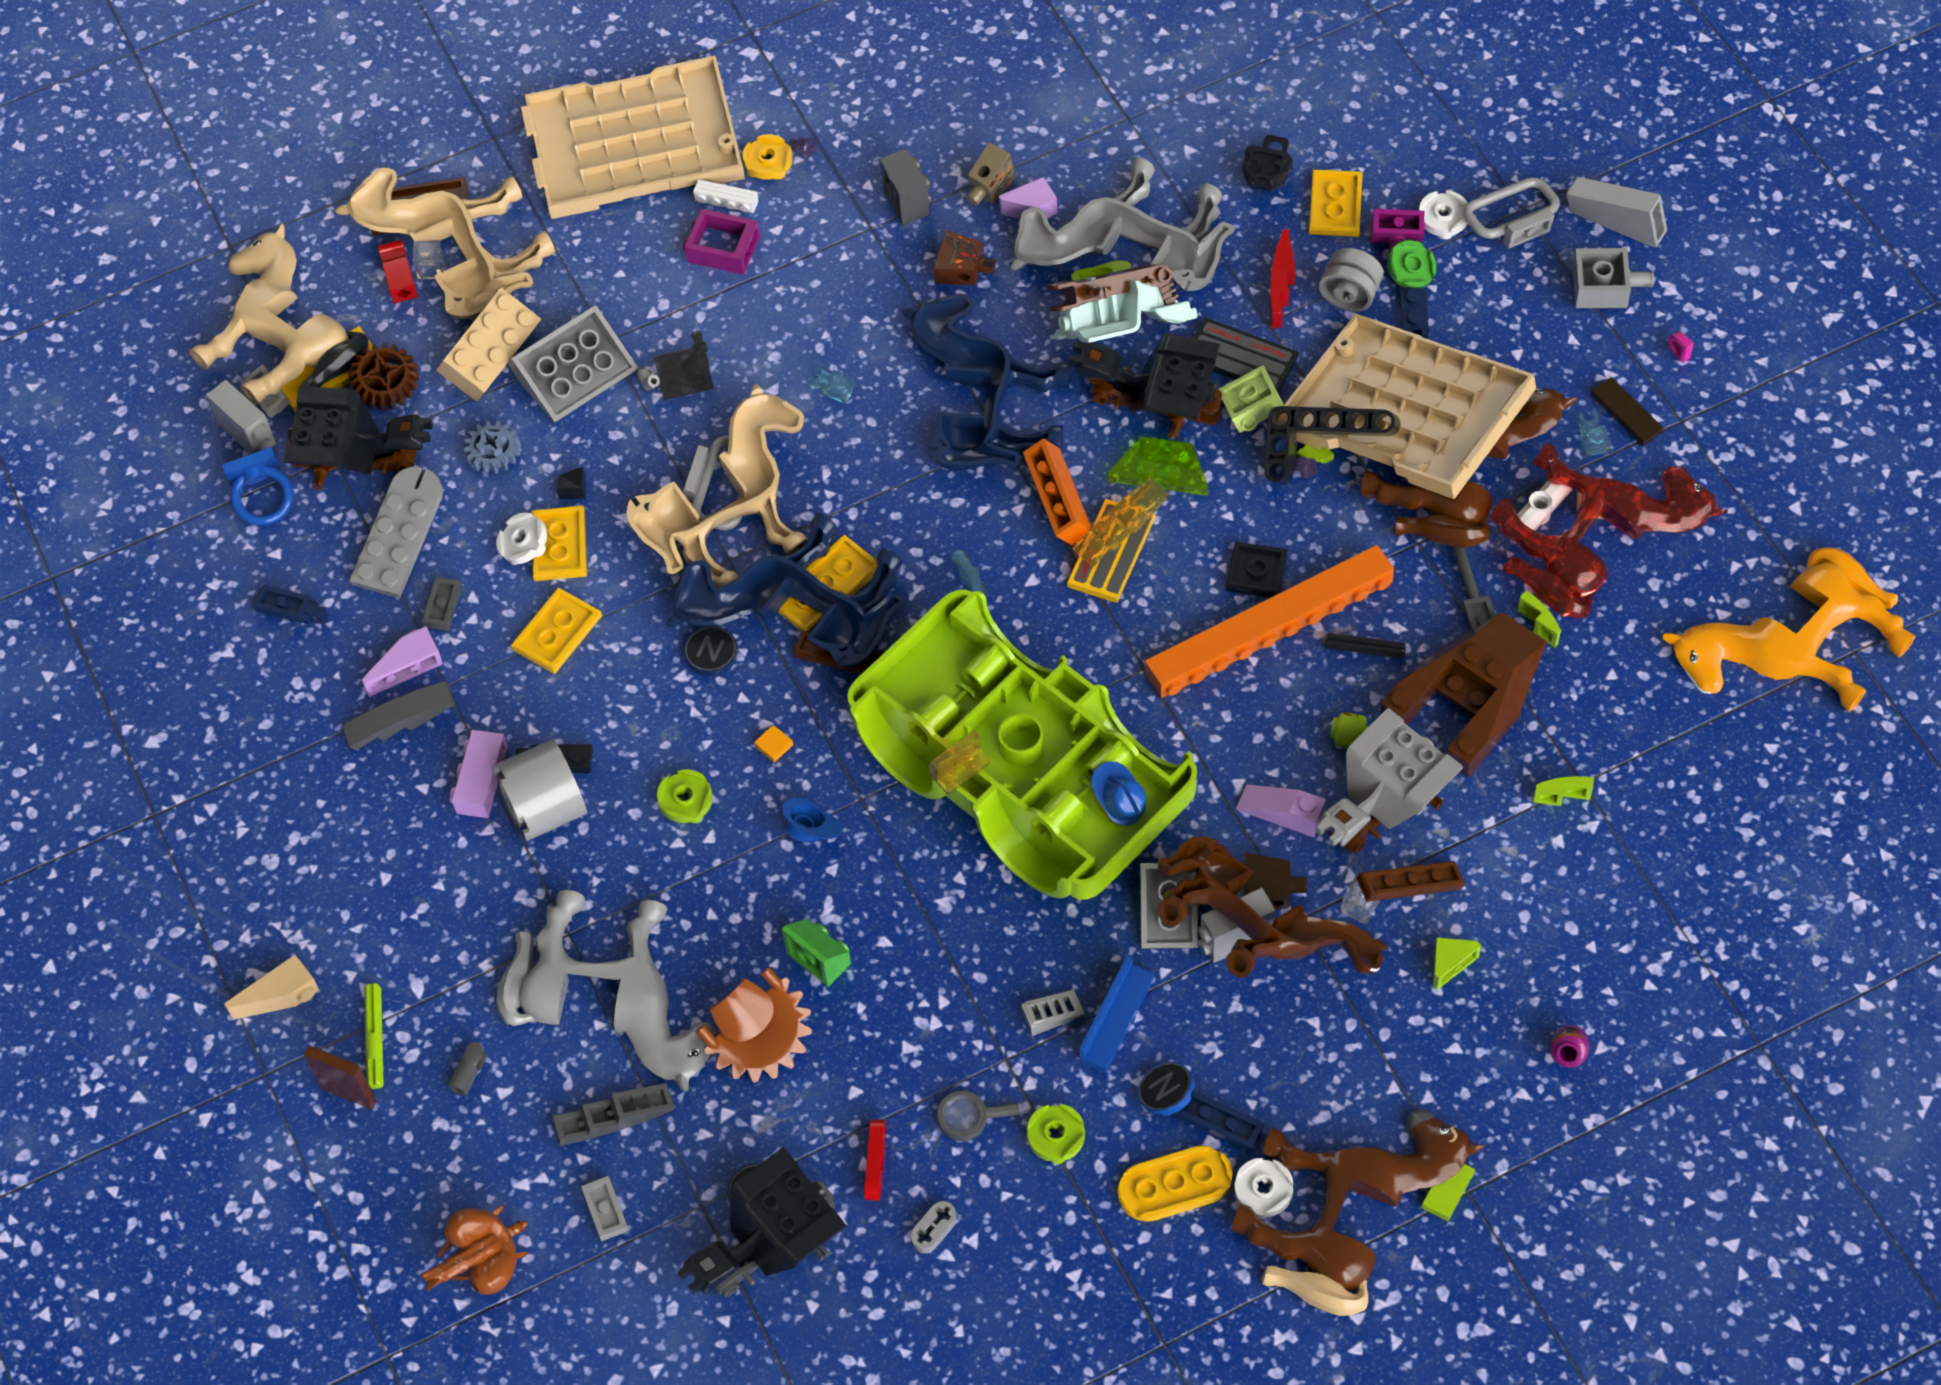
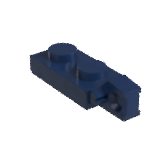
[252,584,329,624]

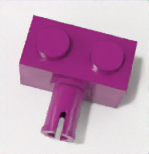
[1370,209,1425,253]

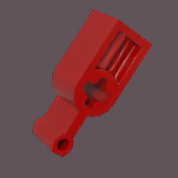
[378,239,418,304]

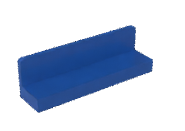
[1079,954,1154,1073]

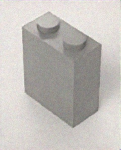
[206,380,276,454]
[1198,888,1276,963]

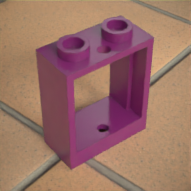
[683,208,760,275]

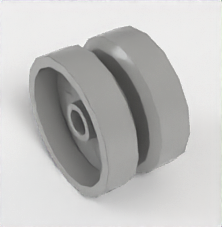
[1319,248,1384,312]

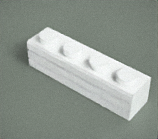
[693,179,758,213]

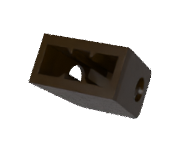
[1244,853,1307,910]

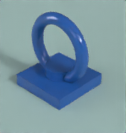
[222,447,293,526]

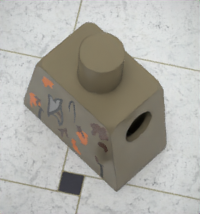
[966,142,1016,206]

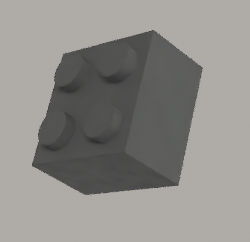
[880,148,932,225]

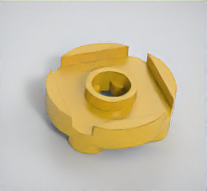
[743,134,793,180]

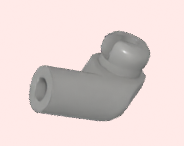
[637,366,660,391]

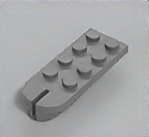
[350,467,443,598]

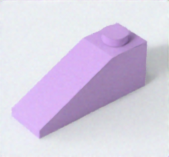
[362,626,443,697]
[1236,785,1326,837]

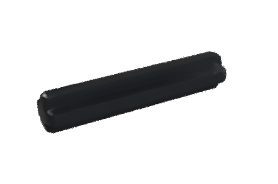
[1325,633,1406,658]

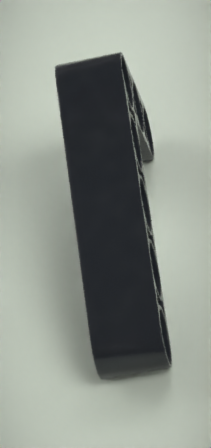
[1264,406,1401,485]

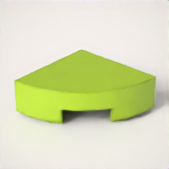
[1297,445,1334,464]

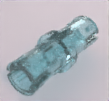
[951,550,988,597]

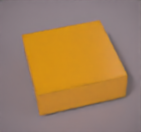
[754,725,793,763]

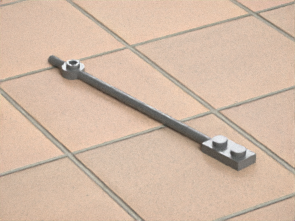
[1452,546,1496,631]

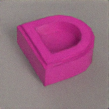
[1668,331,1694,363]

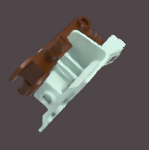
[1046,264,1197,342]

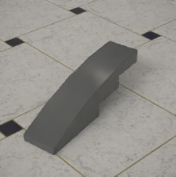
[342,681,455,751]
[551,1083,674,1146]

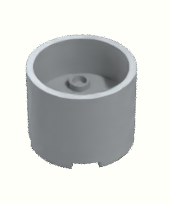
[492,739,587,842]

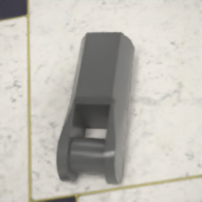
[448,1042,486,1096]

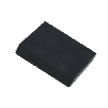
[1226,541,1288,598]

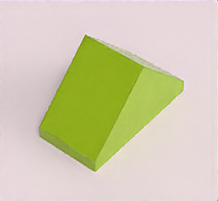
[1433,938,1481,990]

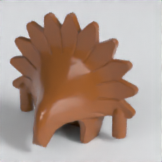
[695,966,812,1083]

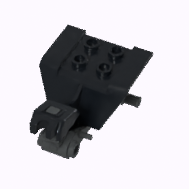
[677,1147,847,1297]

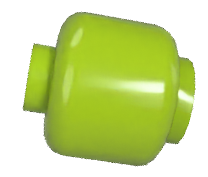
[1330,712,1369,748]

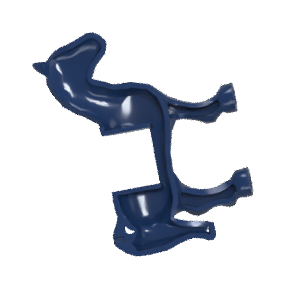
[902,293,1071,471]
[666,513,905,668]

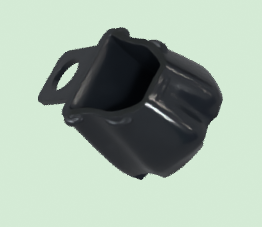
[1242,135,1293,192]

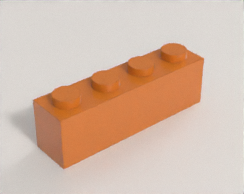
[1023,438,1093,546]

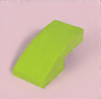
[1518,590,1561,648]
[1533,776,1594,806]

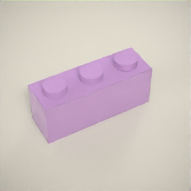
[450,730,508,818]

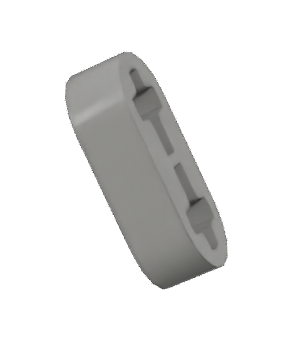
[911,1201,957,1253]

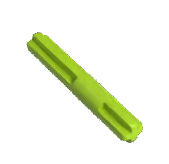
[364,983,384,1090]

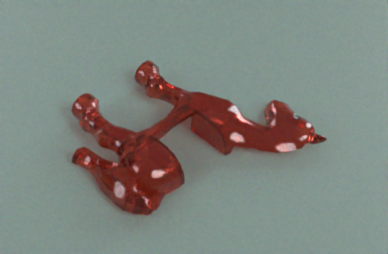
[1489,442,1728,618]

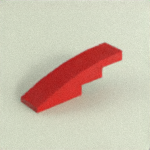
[1270,229,1296,329]

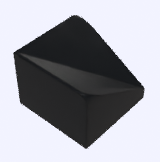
[557,467,586,499]

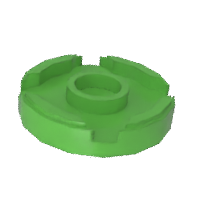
[1387,240,1437,288]

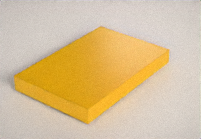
[1309,170,1363,237]
[532,505,587,581]
[511,587,602,674]

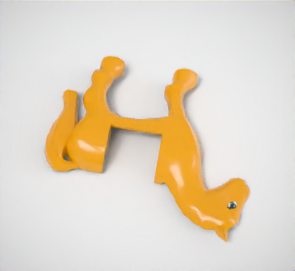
[1662,547,1915,712]

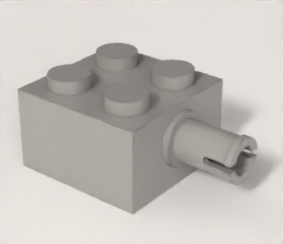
[1572,248,1654,308]

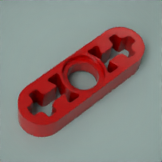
[865,1119,886,1201]

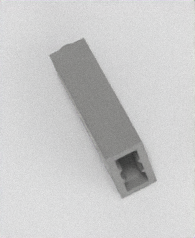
[1566,177,1667,248]

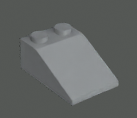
[1140,863,1199,948]

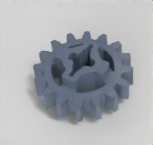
[464,421,521,474]

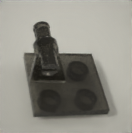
[654,331,714,400]

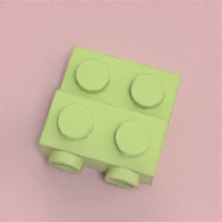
[1218,365,1285,433]

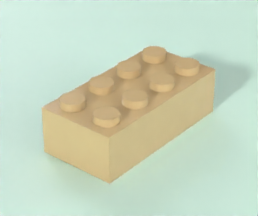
[436,287,541,402]

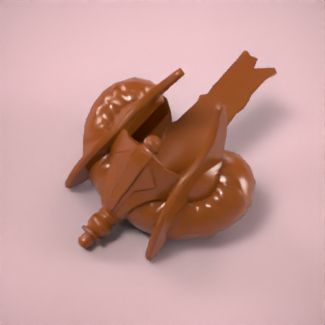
[420,1205,528,1295]

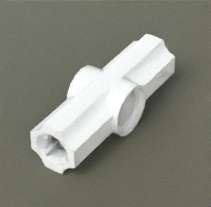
[1506,473,1573,542]

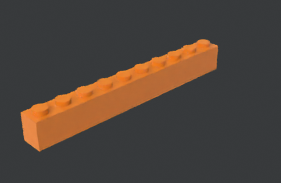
[1145,545,1394,698]

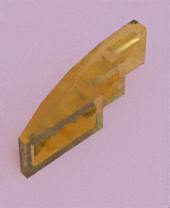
[1072,478,1170,568]

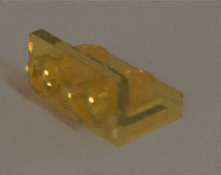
[930,730,990,794]

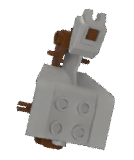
[1316,708,1463,854]

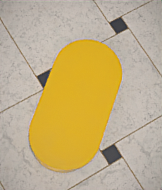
[1118,1145,1233,1221]

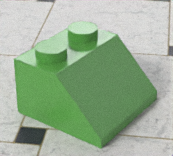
[782,918,851,987]

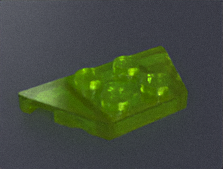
[1108,436,1208,496]

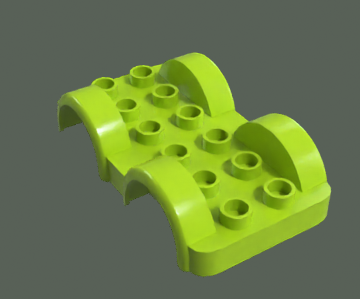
[847,590,1197,900]

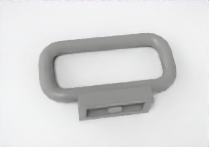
[1463,177,1560,249]
[684,435,743,531]

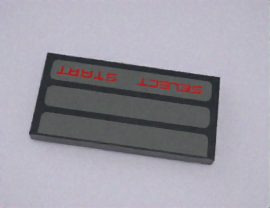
[1193,318,1299,394]

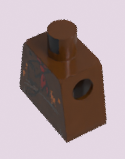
[934,230,996,285]

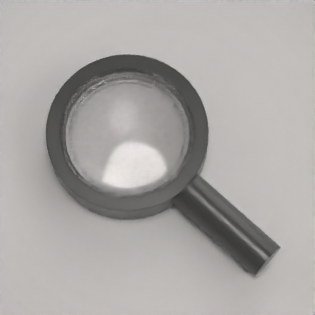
[937,1091,1020,1141]

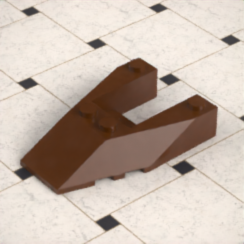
[1380,612,1546,777]

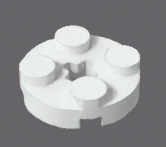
[1419,191,1468,239]
[496,512,547,565]
[1234,1158,1293,1219]

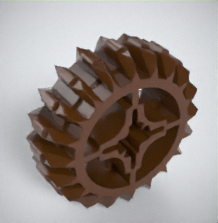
[349,342,419,411]

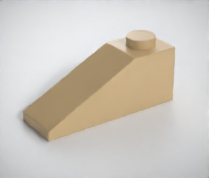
[224,955,319,1020]

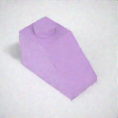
[999,177,1058,219]

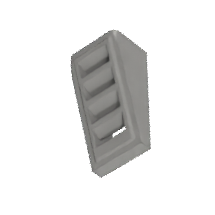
[1021,990,1085,1036]

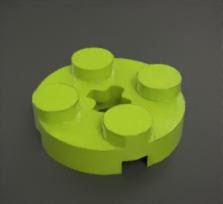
[657,769,713,824]
[1027,1104,1085,1164]

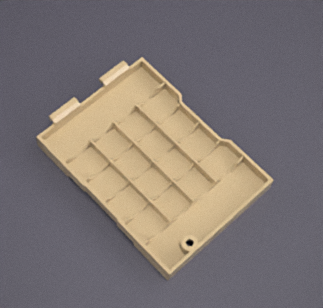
[521,56,745,219]
[1278,313,1536,499]

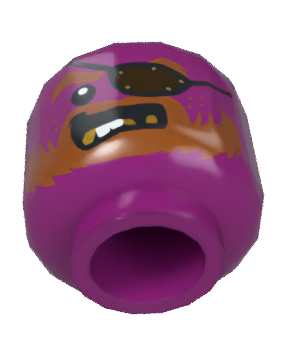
[1550,1025,1589,1068]

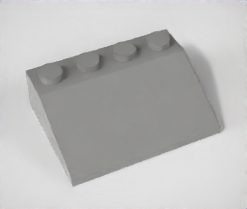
[508,305,639,423]

